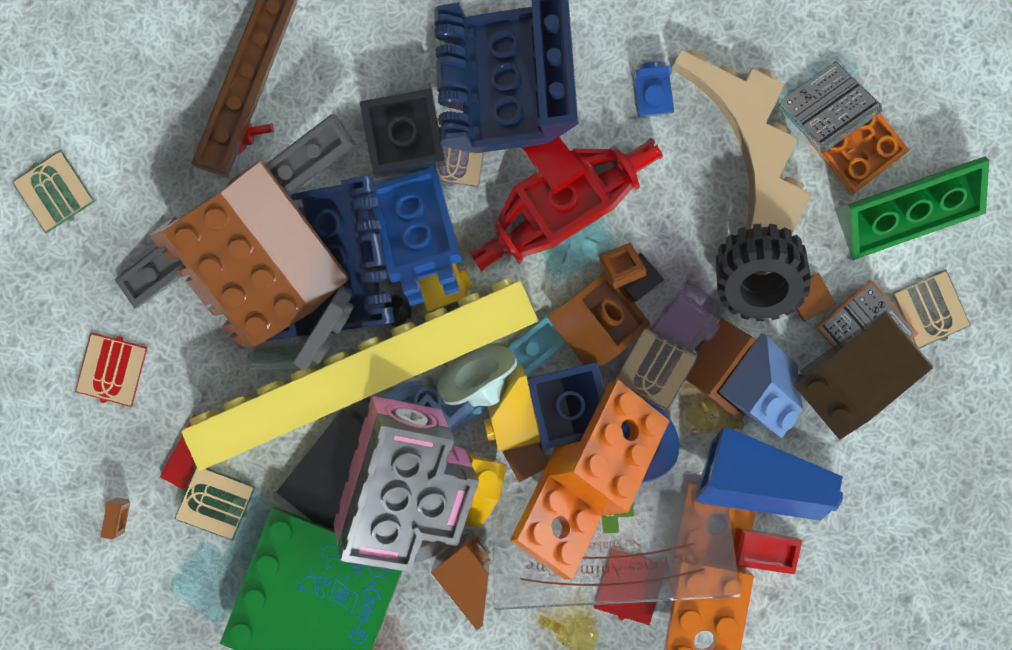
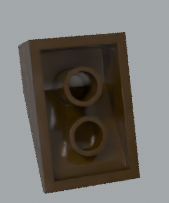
[793,310,933,440]

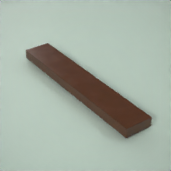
[191,0,298,179]

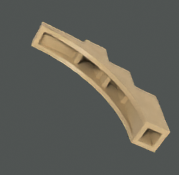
[671,50,812,273]

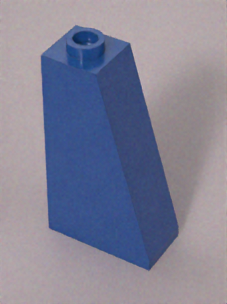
[695,426,843,521]

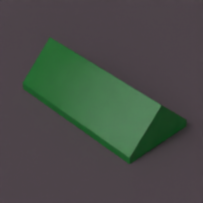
[835,156,989,260]

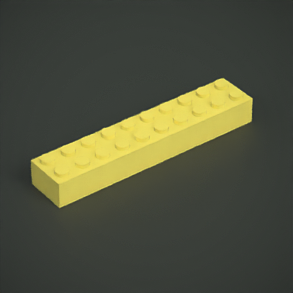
[181,277,538,471]

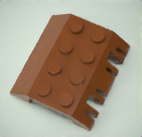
[149,160,349,349]

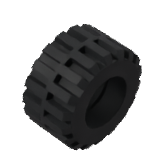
[715,223,811,321]

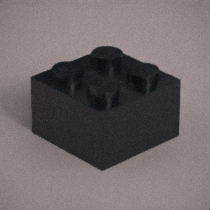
[359,88,447,178]

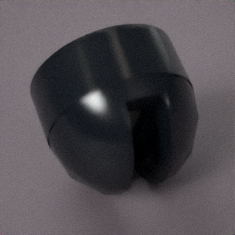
[384,295,412,327]

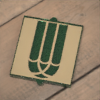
[12,150,95,234]
[174,466,256,541]

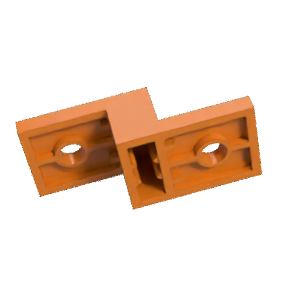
[510,379,670,580]
[664,483,756,650]

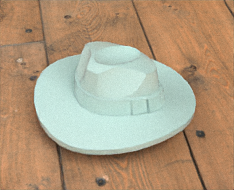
[437,345,517,407]

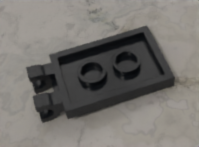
[276,397,371,530]

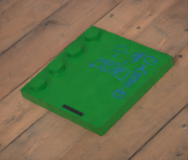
[219,507,402,650]

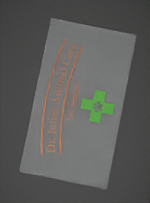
[491,471,741,610]

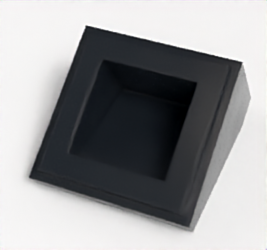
[622,253,664,302]

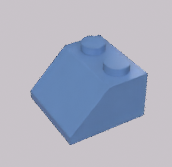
[719,333,803,438]

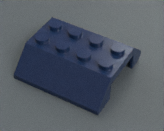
[434,0,579,153]
[266,176,394,341]

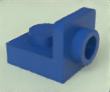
[633,61,674,118]

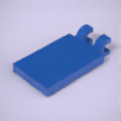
[370,166,462,306]

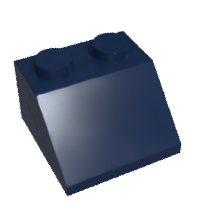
[527,362,605,450]

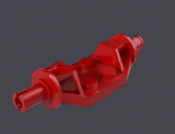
[469,138,663,272]

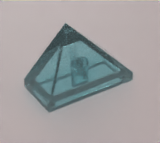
[542,220,618,282]

